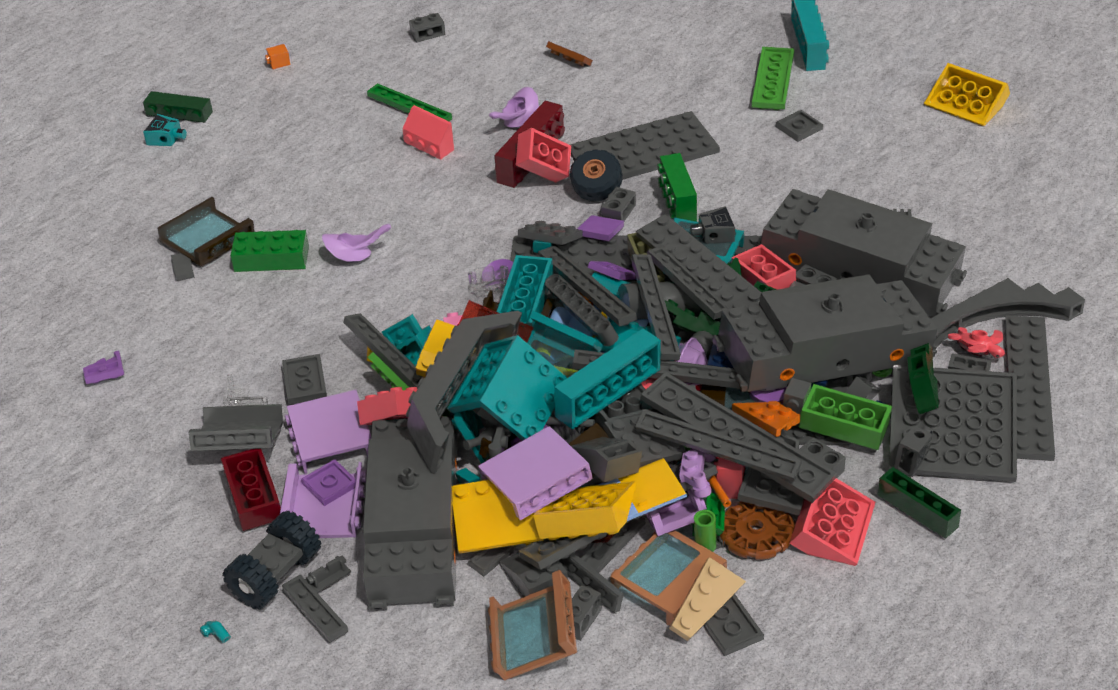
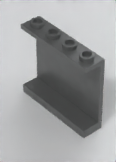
[188,404,283,451]

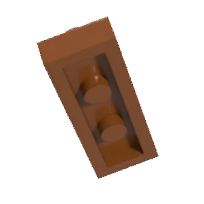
[546,41,593,66]

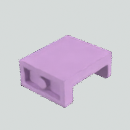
[646,489,707,536]

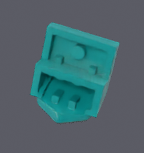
[382,314,432,366]

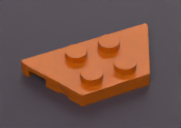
[732,401,800,437]

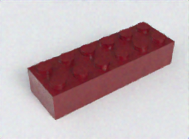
[494,100,565,188]

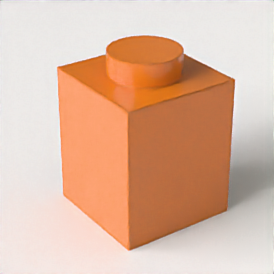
[265,44,291,69]

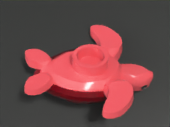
[948,327,1005,358]

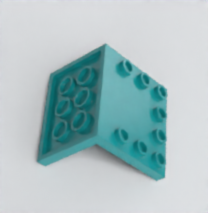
[447,335,567,441]

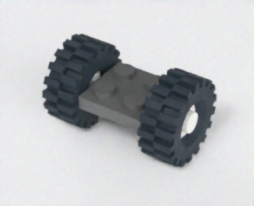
[222,510,322,610]

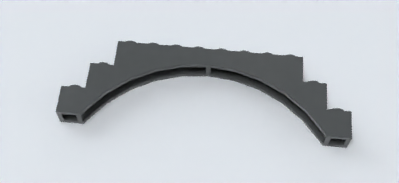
[891,278,1085,395]

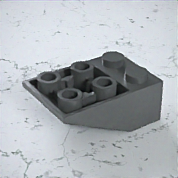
[571,437,642,482]

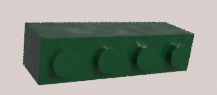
[143,91,213,123]
[878,467,961,539]

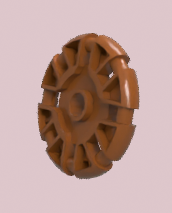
[720,501,795,560]

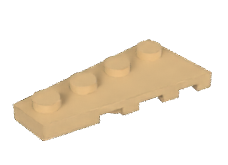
[669,557,746,641]

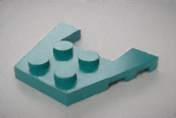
[451,392,487,464]

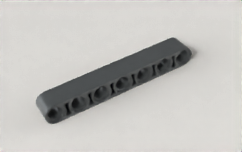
[545,274,619,346]

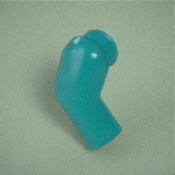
[200,621,231,643]

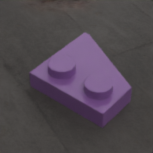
[83,350,124,384]

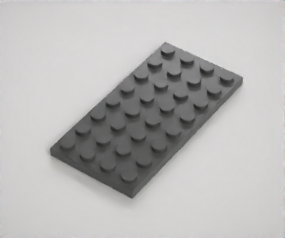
[570,111,720,179]

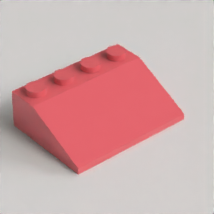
[789,478,876,566]

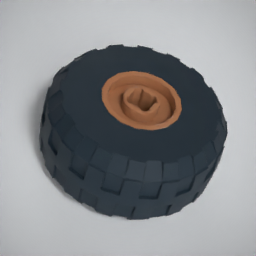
[569,149,623,201]

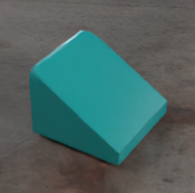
[533,240,554,253]
[455,468,480,484]

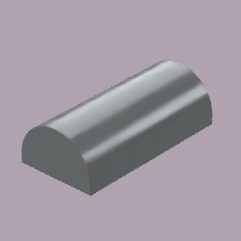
[618,282,701,319]

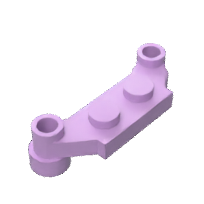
[679,449,716,498]

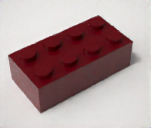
[221,448,281,531]

